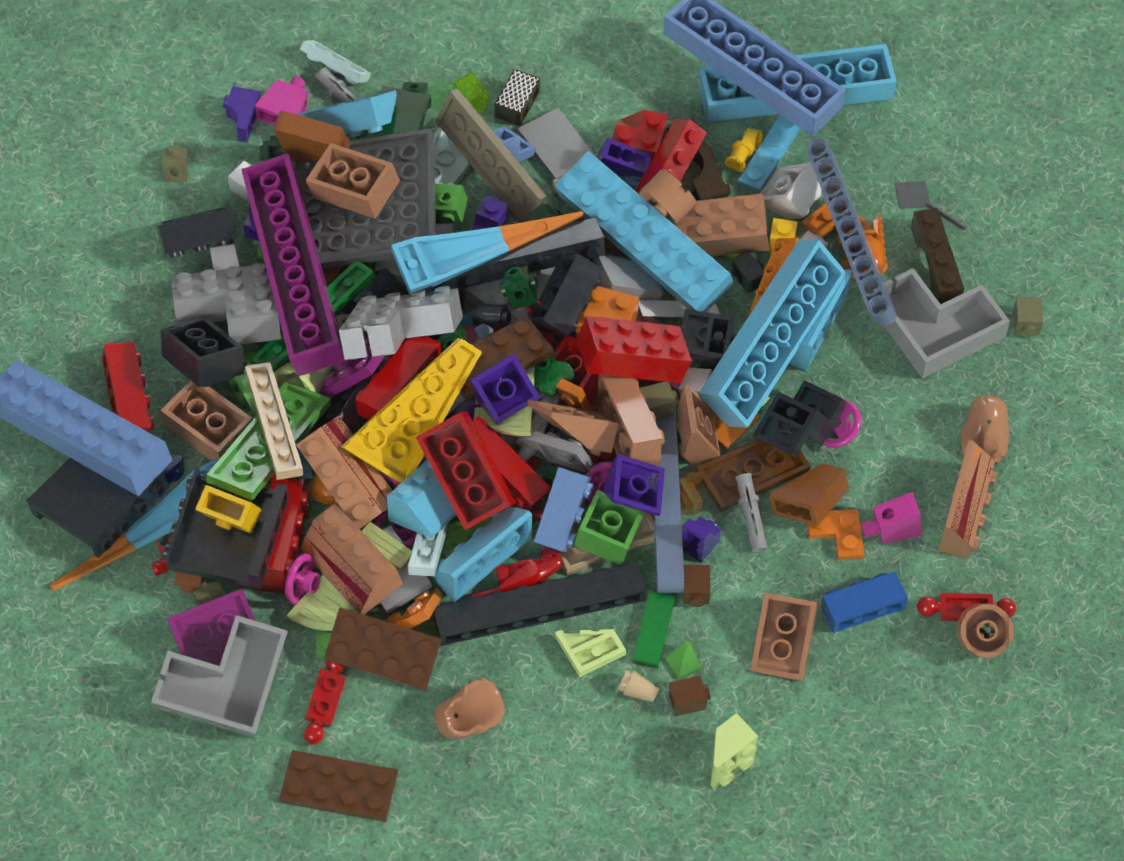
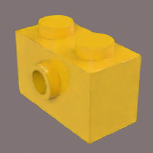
[195,485,262,534]

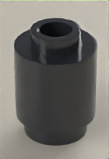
[472,303,511,330]

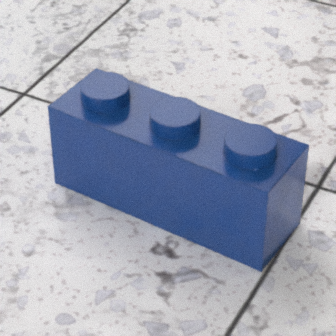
[821,572,908,633]

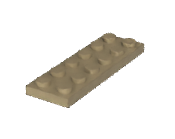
[435,88,546,223]

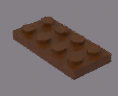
[459,316,554,402]
[696,439,811,512]
[324,607,442,690]
[279,750,398,822]

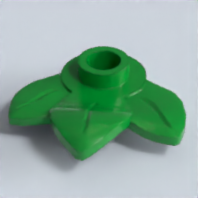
[534,356,575,397]

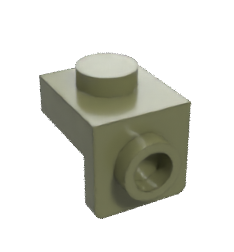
[162,145,189,182]

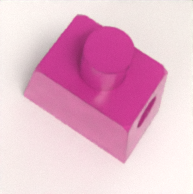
[255,76,309,126]
[860,492,922,544]

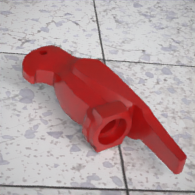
[472,547,562,598]

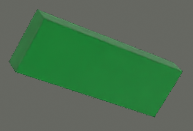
[632,590,675,668]

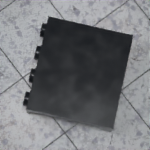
[26,458,169,558]
[163,467,289,589]

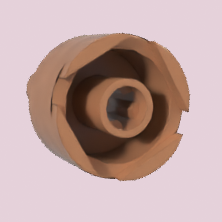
[638,170,696,225]
[956,603,1014,658]

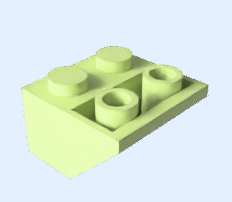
[710,713,758,789]

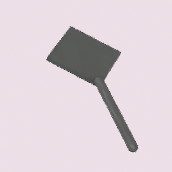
[895,181,967,230]

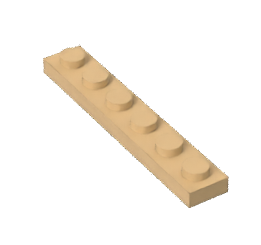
[245,362,303,480]

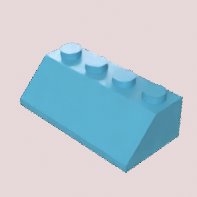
[297,90,397,138]
[789,269,853,372]
[387,460,456,538]
[433,507,532,602]

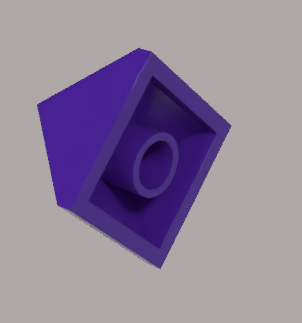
[470,353,540,424]
[602,454,665,516]

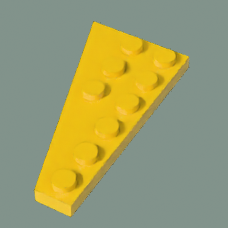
[341,338,482,484]

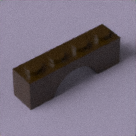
[666,117,731,201]
[911,207,964,305]

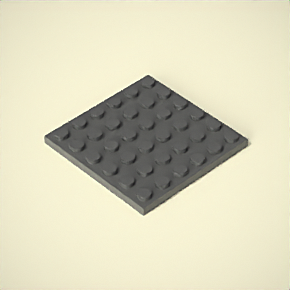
[292,128,435,269]

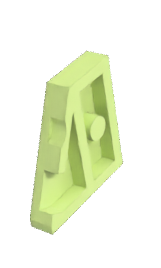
[555,629,626,678]

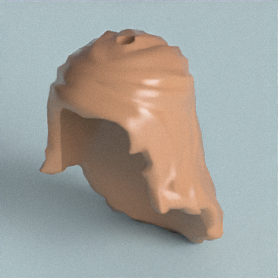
[960,395,1010,464]
[434,677,505,740]

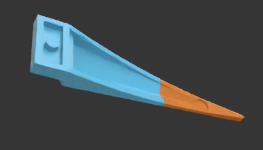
[391,211,584,294]
[50,459,217,591]

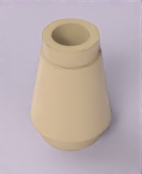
[618,670,659,703]

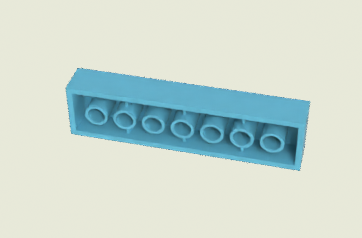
[698,44,897,123]
[554,151,734,312]
[698,240,847,427]

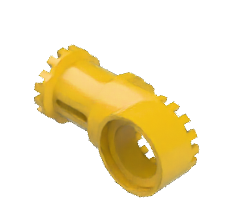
[725,128,763,173]

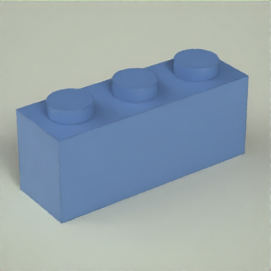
[534,467,593,552]

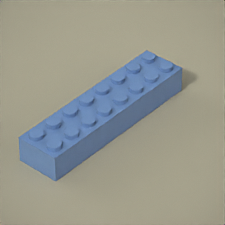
[663,0,845,137]
[0,359,172,496]

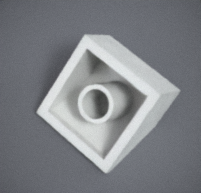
[759,163,822,220]

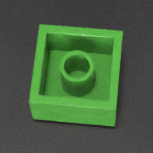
[573,490,644,565]

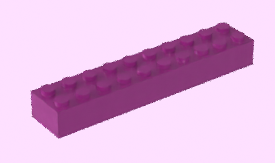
[241,153,347,377]

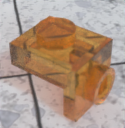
[679,471,704,516]

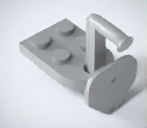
[500,389,595,474]

